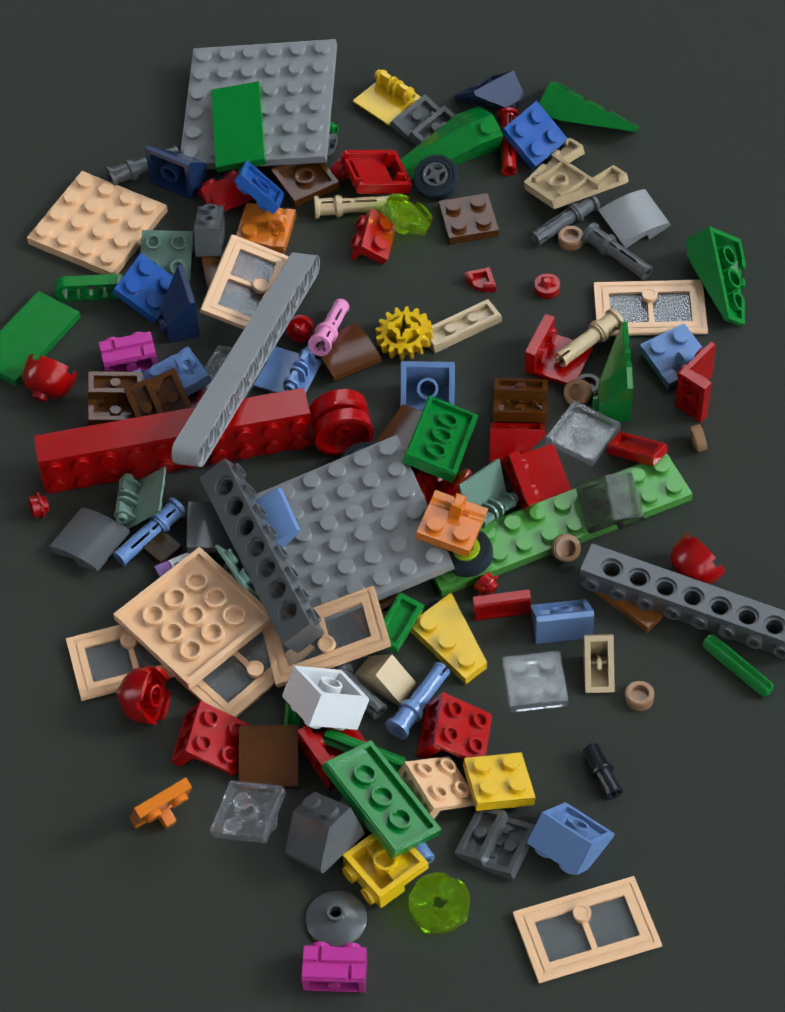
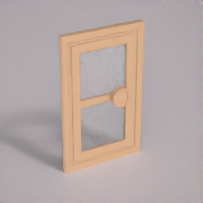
[199,235,289,329]
[594,280,708,336]
[263,585,391,688]
[66,625,175,701]
[176,631,315,718]
[513,876,662,984]

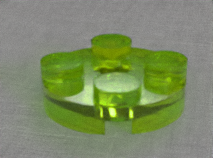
[381,194,432,235]
[409,872,470,934]

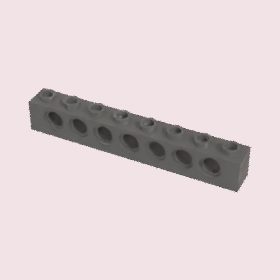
[199,458,324,653]
[578,543,785,659]

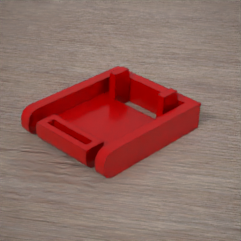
[340,150,413,194]

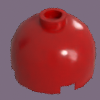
[22,354,78,403]
[670,532,725,585]
[117,666,171,725]

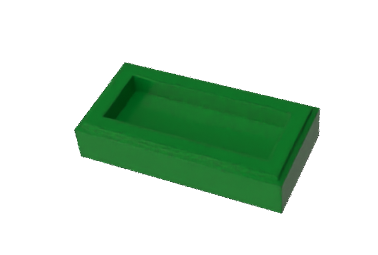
[384,592,425,654]

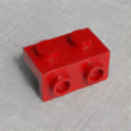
[197,170,255,213]
[350,208,397,265]

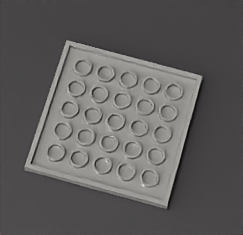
[180,39,337,169]
[255,435,455,623]

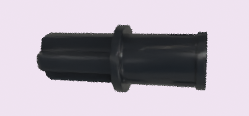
[583,743,623,800]

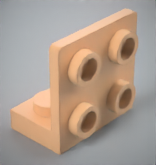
[398,756,474,819]

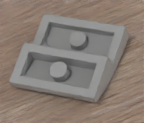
[599,189,671,248]

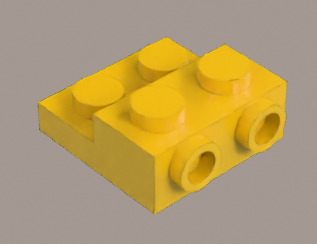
[342,834,428,908]

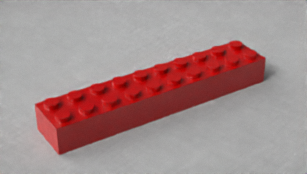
[34,388,313,494]

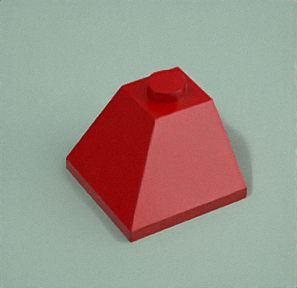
[490,422,545,467]

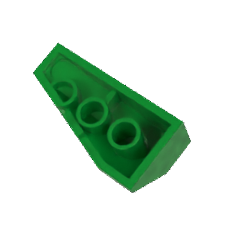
[539,81,640,132]
[400,106,504,182]
[685,226,746,327]
[592,321,633,422]

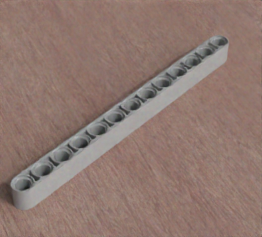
[171,252,320,467]

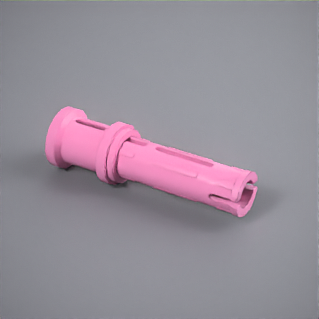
[308,299,349,356]

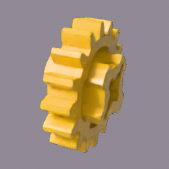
[375,306,433,360]

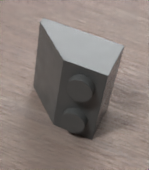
[285,791,365,874]

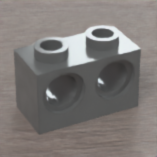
[194,204,225,256]

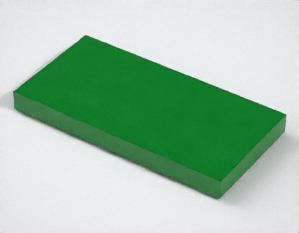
[211,81,267,172]
[0,291,81,387]
[402,395,478,483]
[322,740,442,859]

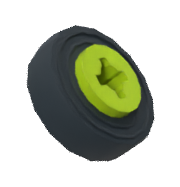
[447,531,493,577]

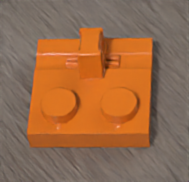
[236,203,296,254]
[415,490,488,558]
[130,778,192,829]

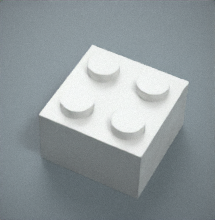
[282,666,369,731]

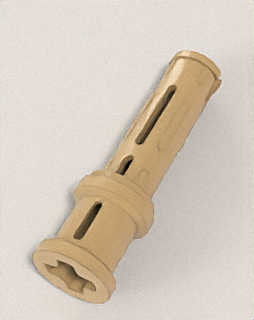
[314,195,391,219]
[554,308,624,367]

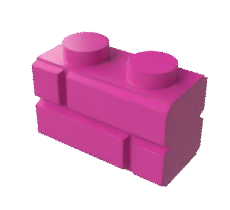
[99,331,158,372]
[302,941,367,993]

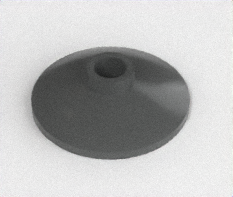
[306,890,367,947]

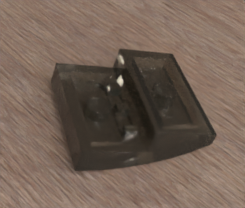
[575,473,645,534]

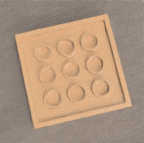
[27,171,167,275]
[114,547,272,690]

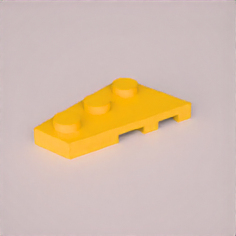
[411,593,487,685]

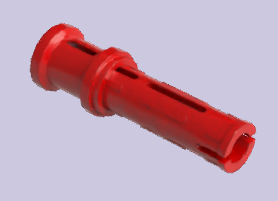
[497,107,519,176]

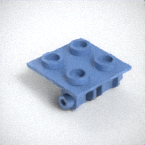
[253,346,322,393]

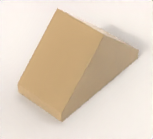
[583,634,615,693]
[354,654,417,706]

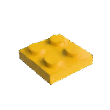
[463,752,536,811]

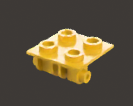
[353,69,421,125]

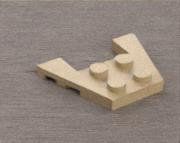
[524,138,629,209]

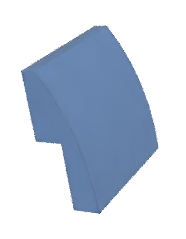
[256,488,301,548]

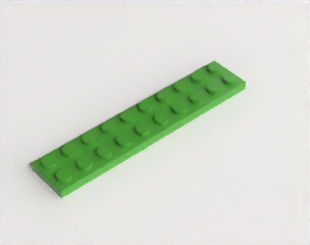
[432,454,693,597]

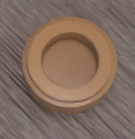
[558,226,583,251]
[564,379,592,406]
[689,424,707,452]
[551,534,581,562]
[625,681,655,711]

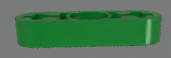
[54,274,124,301]

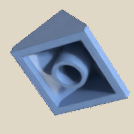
[401,361,455,411]
[531,599,594,644]

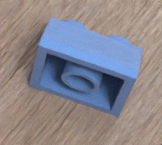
[527,802,615,875]

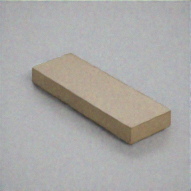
[429,299,502,354]

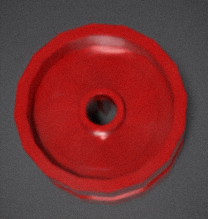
[309,389,374,456]

